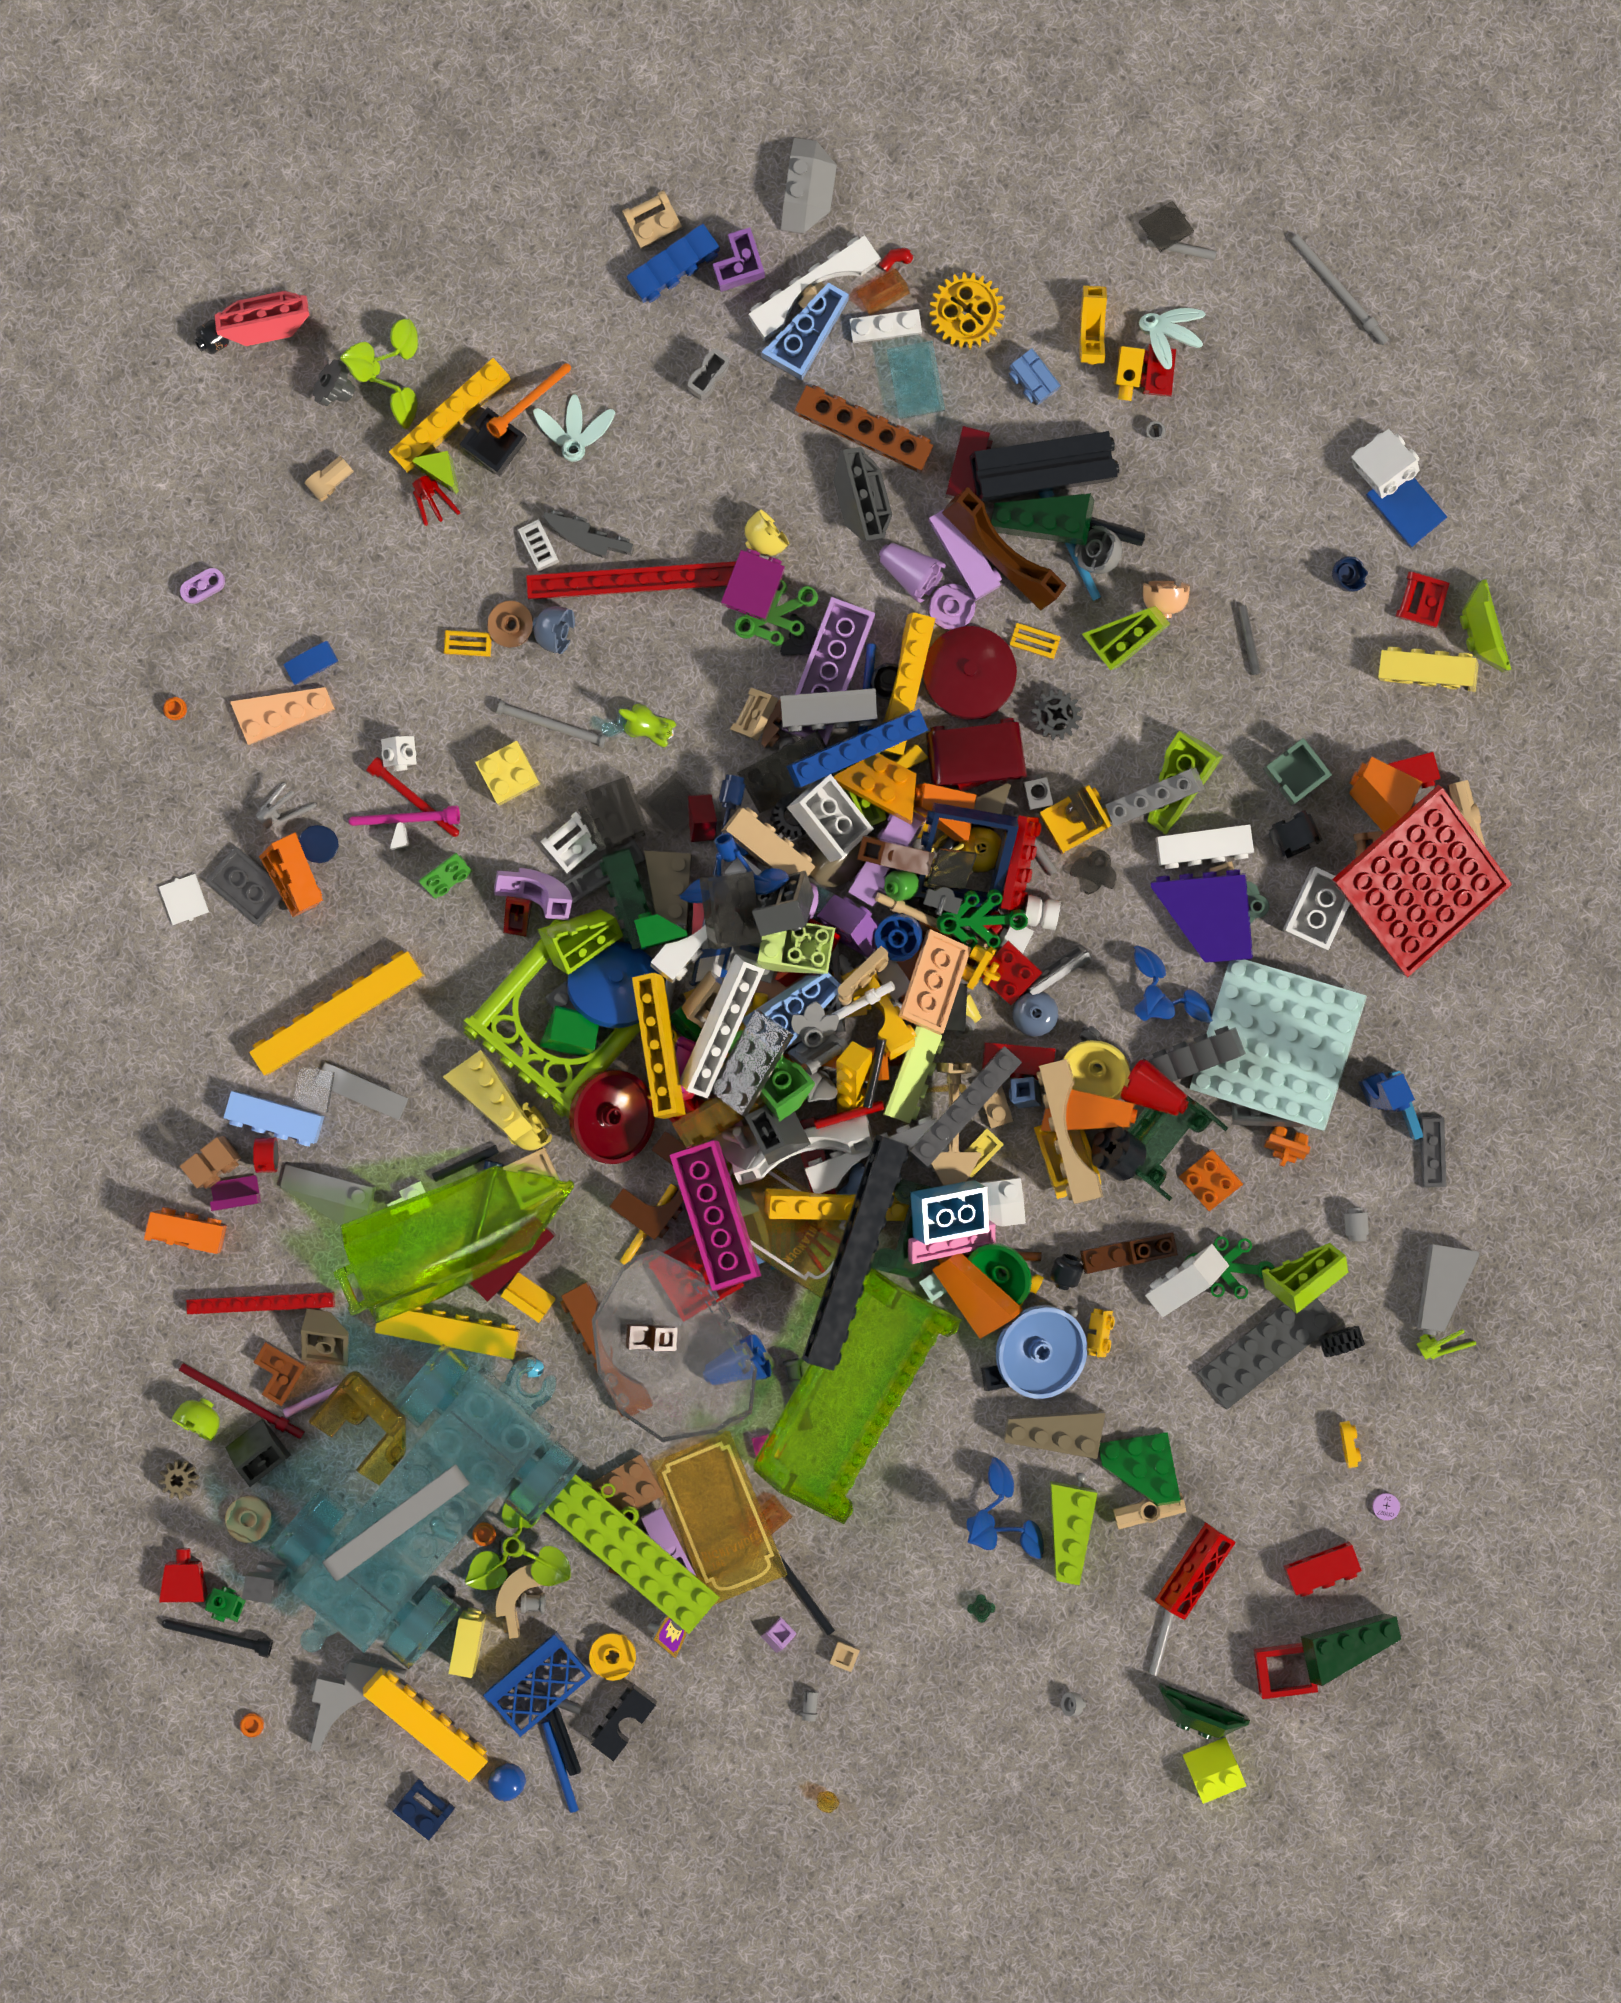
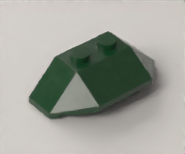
[1159,1683,1250,1739]

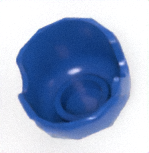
[488,1763,526,1802]

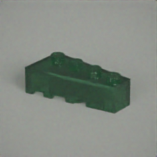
[599,847,650,950]

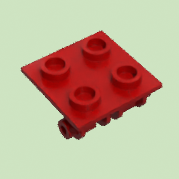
[981,940,1043,1005]

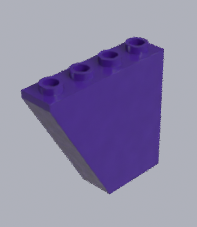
[1151,869,1253,963]

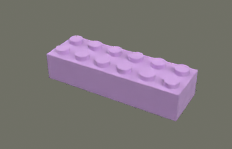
[782,597,875,747]

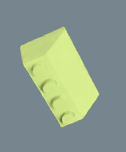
[883,1026,945,1123]

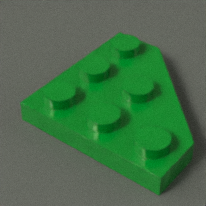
[1099,1432,1181,1506]

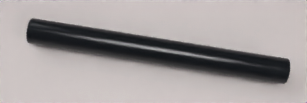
[773,1554,835,1636]

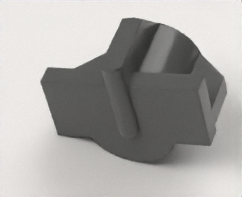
[923,886,962,915]

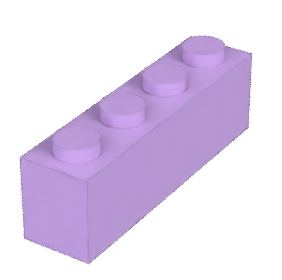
[929,509,1002,601]

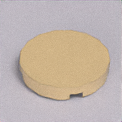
[225,1495,272,1543]

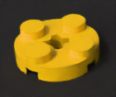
[589,1632,636,1681]

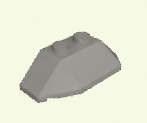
[781,138,837,234]

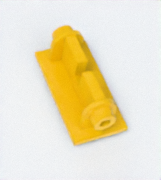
[1087,1308,1115,1358]

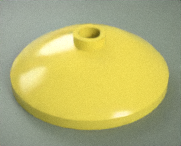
[1063,1040,1131,1100]

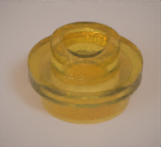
[816,1791,839,1813]

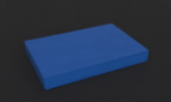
[1366,478,1447,548]

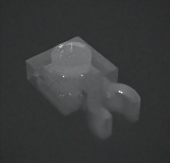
[960,966,999,1008]

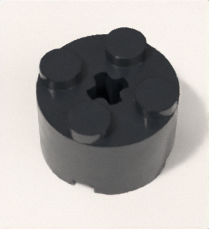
[1268,810,1323,860]
[1091,1126,1146,1181]

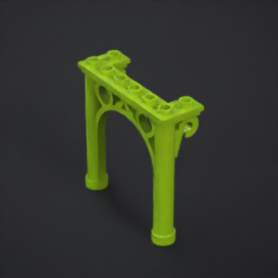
[463,919,640,1118]

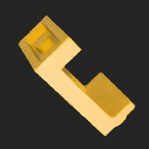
[1039,785,1112,854]

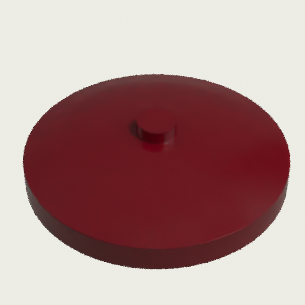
[923,626,1017,719]
[569,1070,655,1164]

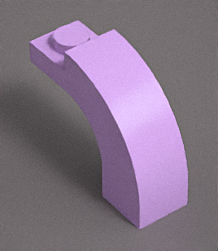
[494,868,572,920]

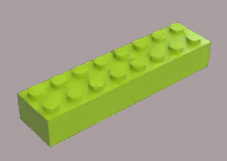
[544,1473,720,1634]

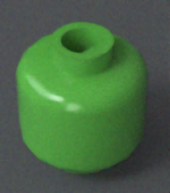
[884,870,919,901]

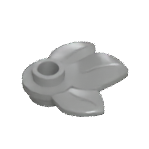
[791,1001,839,1047]

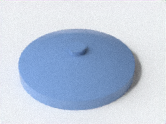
[996,1305,1087,1399]

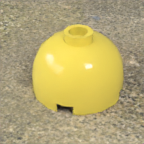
[745,510,790,557]
[508,1102,552,1151]

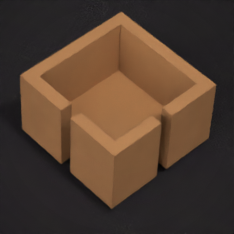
[180,1136,242,1189]

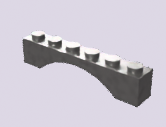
[909,1046,1022,1169]

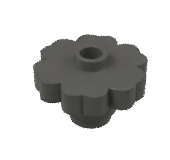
[313,359,355,406]

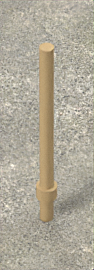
[875,892,1000,955]

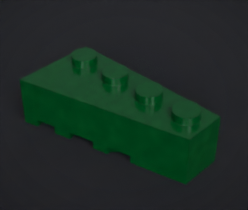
[991,493,1095,546]
[1300,1613,1401,1686]

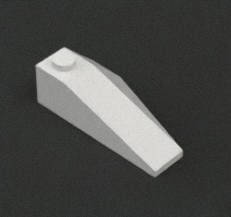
[979,1177,1026,1226]

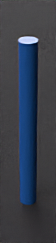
[858,644,876,734]
[541,1720,579,1813]

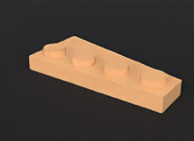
[230,687,335,745]

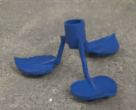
[679,833,789,903]
[1133,946,1213,1023]
[966,1457,1044,1559]

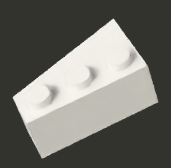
[1145,1244,1229,1317]

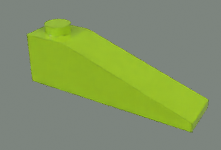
[1147,731,1224,834]

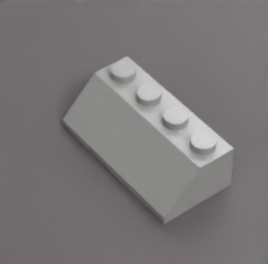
[780,689,877,732]

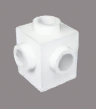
[381,736,417,771]

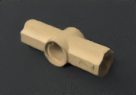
[1447,780,1485,846]
[1113,1492,1186,1530]

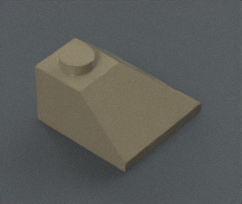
[301,1309,349,1366]

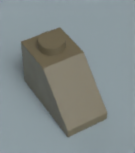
[974,783,1011,830]

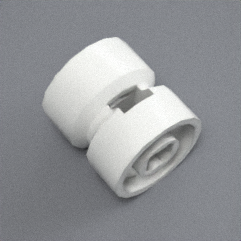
[1024,895,1061,930]

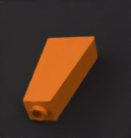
[1040,1089,1138,1132]
[932,1253,1023,1339]

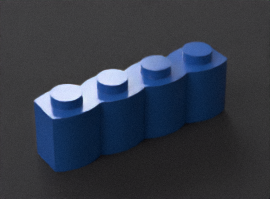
[626,224,720,303]

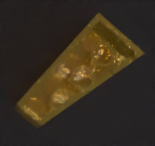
[672,1076,766,1148]

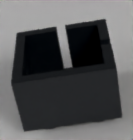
[459,407,527,477]

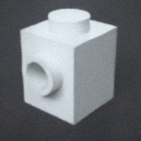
[999,926,1034,954]

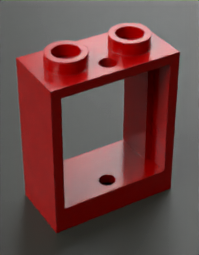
[1254,1643,1318,1699]

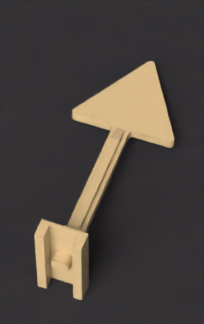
[931,1062,981,1186]

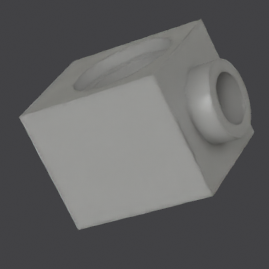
[1023,774,1053,811]

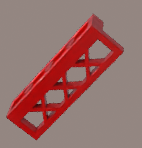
[1154,1522,1236,1620]

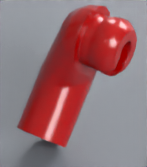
[878,247,913,272]

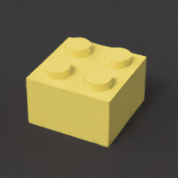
[475,741,541,806]

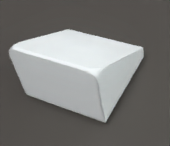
[390,822,410,850]

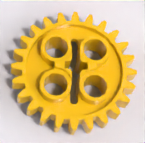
[929,272,1005,350]

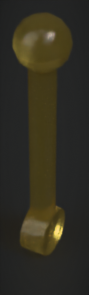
[926,1084,966,1093]

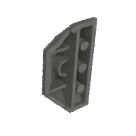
[833,447,892,542]

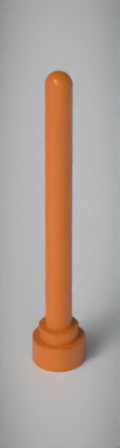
[486,363,571,438]

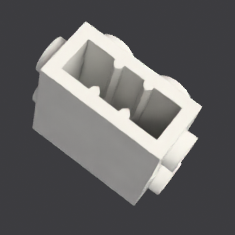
[1351,429,1420,498]

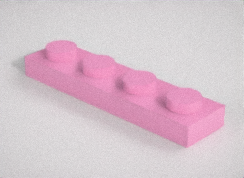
[908,1221,995,1264]

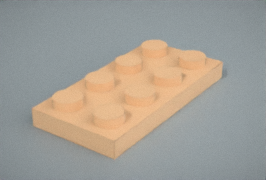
[899,929,971,1035]

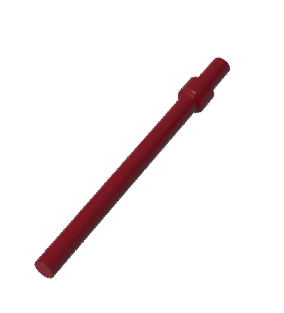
[179,1363,305,1440]

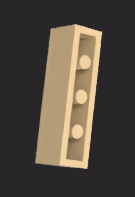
[721,807,816,876]

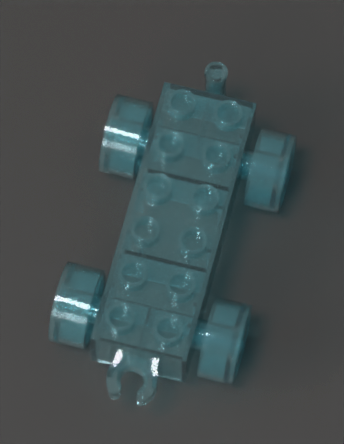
[268,1344,583,1670]

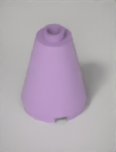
[879,543,946,603]

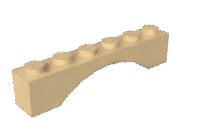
[1037,1059,1103,1204]

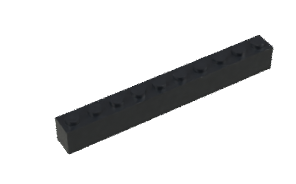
[802,1134,909,1371]

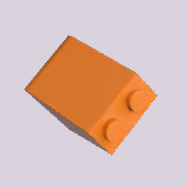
[1349,757,1422,833]

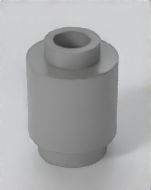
[1344,1207,1369,1241]

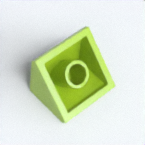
[412,451,459,494]

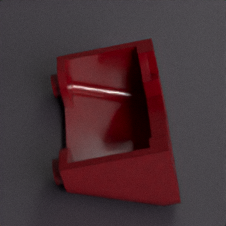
[926,718,1027,787]

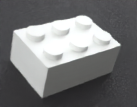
[787,774,874,862]
[1282,867,1350,951]

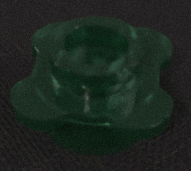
[967,1594,996,1623]

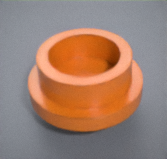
[163,697,187,721]
[472,1522,496,1546]

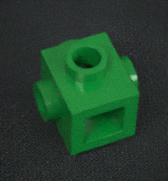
[205,1586,246,1623]

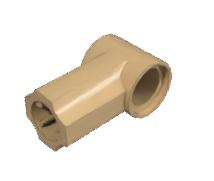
[305,456,354,502]

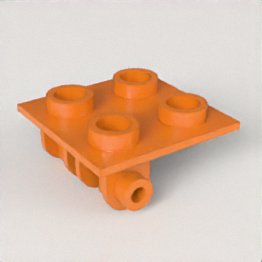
[1178,1149,1243,1212]

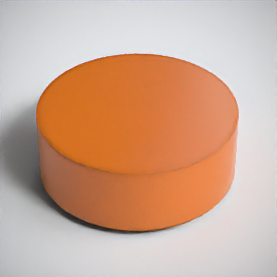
[240,1713,264,1737]

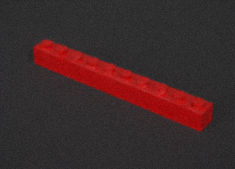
[186,1292,335,1315]

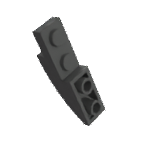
[543,510,634,559]

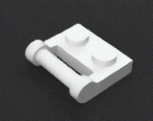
[540,812,603,874]

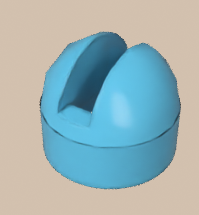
[527,1359,544,1378]

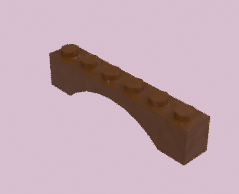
[942,487,1067,611]

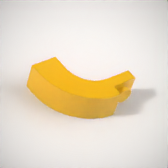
[1079,286,1107,365]

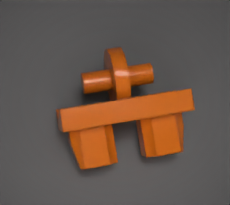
[1264,1126,1311,1167]

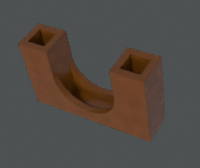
[609,1131,689,1240]

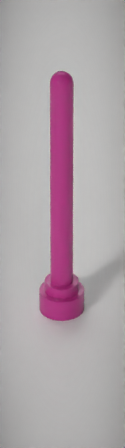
[348,805,460,826]

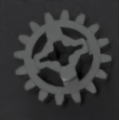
[1031,689,1082,741]

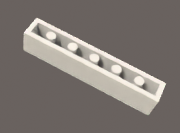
[680,954,765,1098]

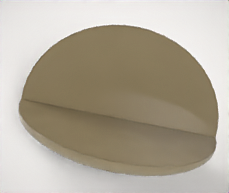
[809,840,866,887]

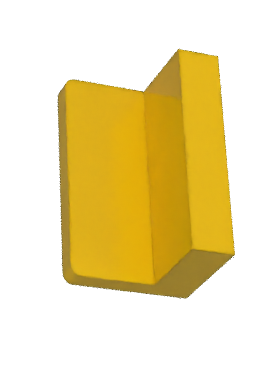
[501,1273,556,1323]

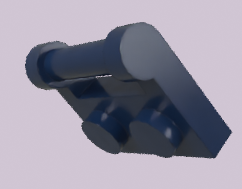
[392,1778,455,1841]

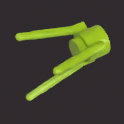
[1417,1329,1476,1360]

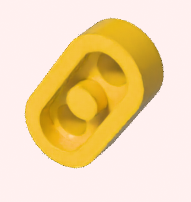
[1339,1421,1361,1469]

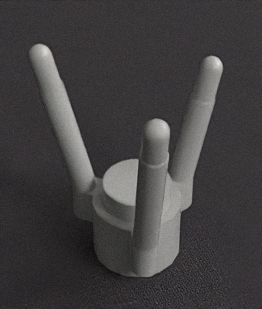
[256,783,317,829]

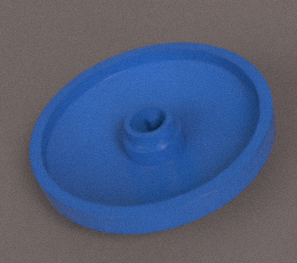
[567,941,659,1028]

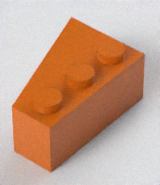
[259,832,323,917]
[144,1207,227,1254]

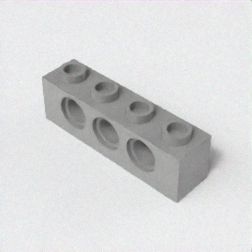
[1105,768,1205,826]

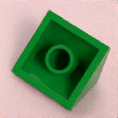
[540,1005,599,1057]

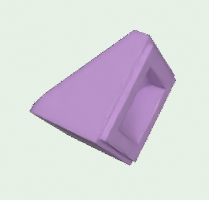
[761,1617,796,1653]

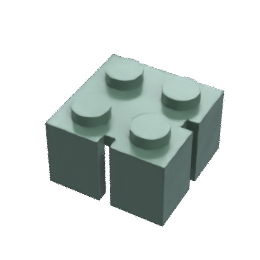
[1263,738,1332,805]

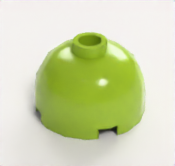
[172,1398,220,1442]

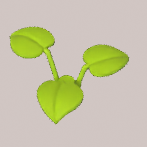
[340,319,418,429]
[465,1486,571,1590]

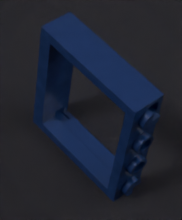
[914,802,1019,911]

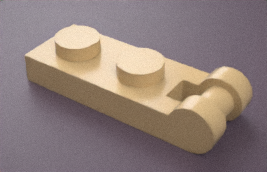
[838,946,888,1005]

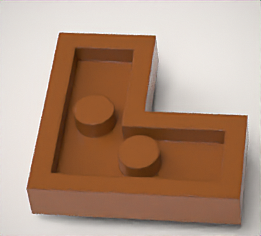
[253,1342,307,1407]

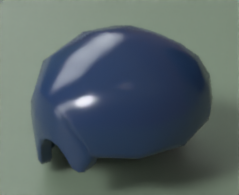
[1332,556,1368,592]

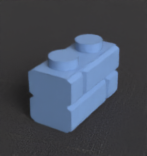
[1009,348,1061,405]

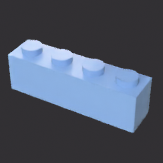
[224,1091,324,1147]

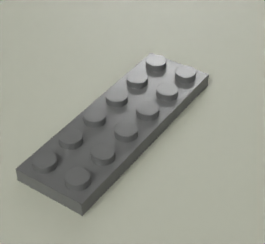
[1197,1298,1337,1410]

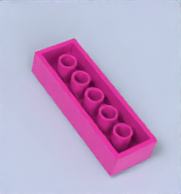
[670,1140,761,1291]

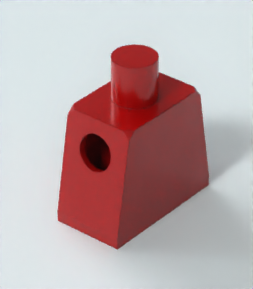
[159,1548,208,1603]

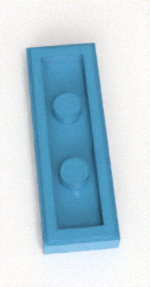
[1388,1070,1423,1140]

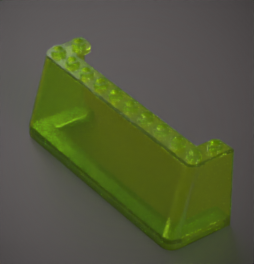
[753,1267,962,1524]

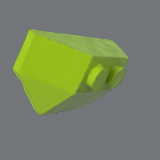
[1460,579,1511,673]

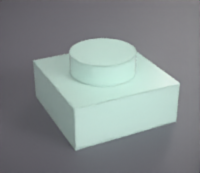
[919,1272,947,1302]

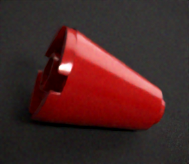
[1121,1058,1189,1116]

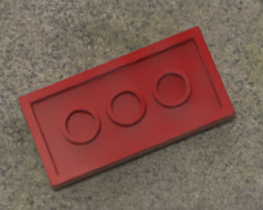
[1001,815,1041,910]

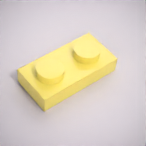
[964,1128,1004,1178]

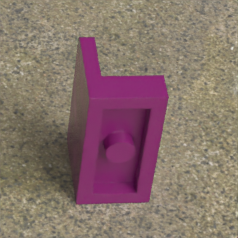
[210,1175,261,1211]

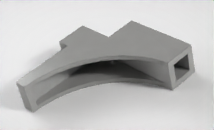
[308,1658,407,1752]

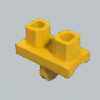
[962,945,1001,990]

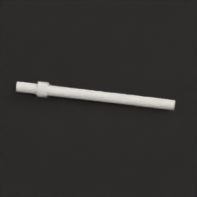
[787,981,895,1049]

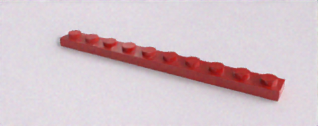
[526,561,736,600]

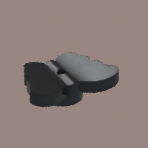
[780,614,818,656]

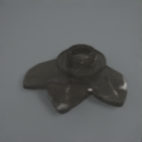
[1070,850,1117,895]

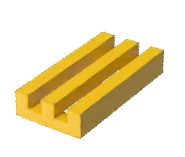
[1009,623,1061,660]
[444,630,492,657]

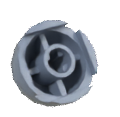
[532,606,575,654]
[1012,991,1059,1037]

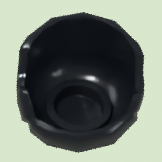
[870,663,898,700]

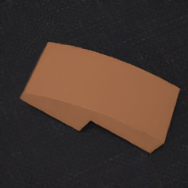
[761,699,782,748]

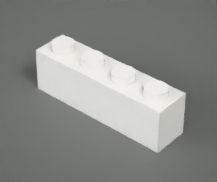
[1155,825,1254,869]

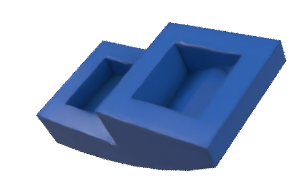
[283,641,338,685]

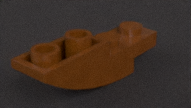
[1080,1232,1178,1274]

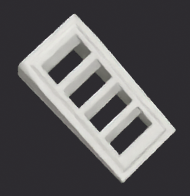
[518,519,559,572]

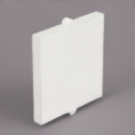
[159,874,209,925]

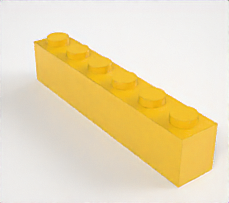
[389,358,511,473]
[632,973,686,1119]
[375,1300,520,1360]
[363,1667,488,1782]

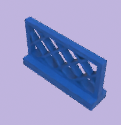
[483,1631,592,1737]

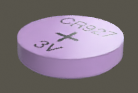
[1372,1493,1400,1520]

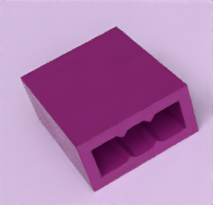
[721,548,785,622]

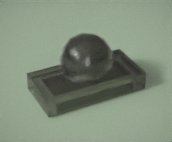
[1064,783,1103,831]

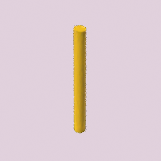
[620,1184,678,1266]

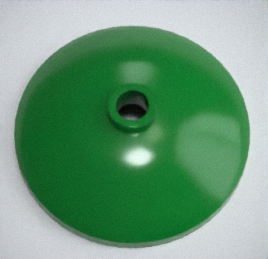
[968,1243,1032,1305]

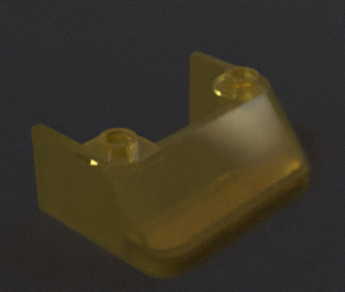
[308,1371,406,1486]

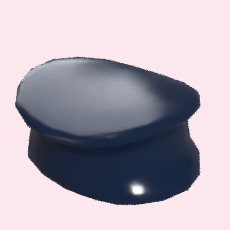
[298,825,339,863]

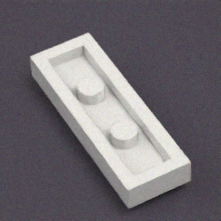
[849,309,922,343]

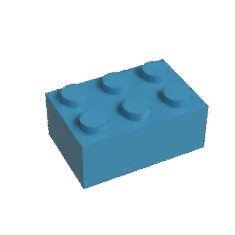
[910,1180,989,1245]

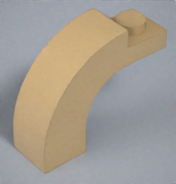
[496,1560,543,1639]

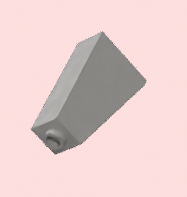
[1417,1244,1480,1336]

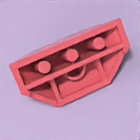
[215,291,309,346]

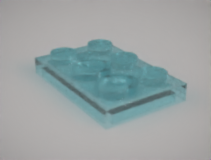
[886,341,945,419]

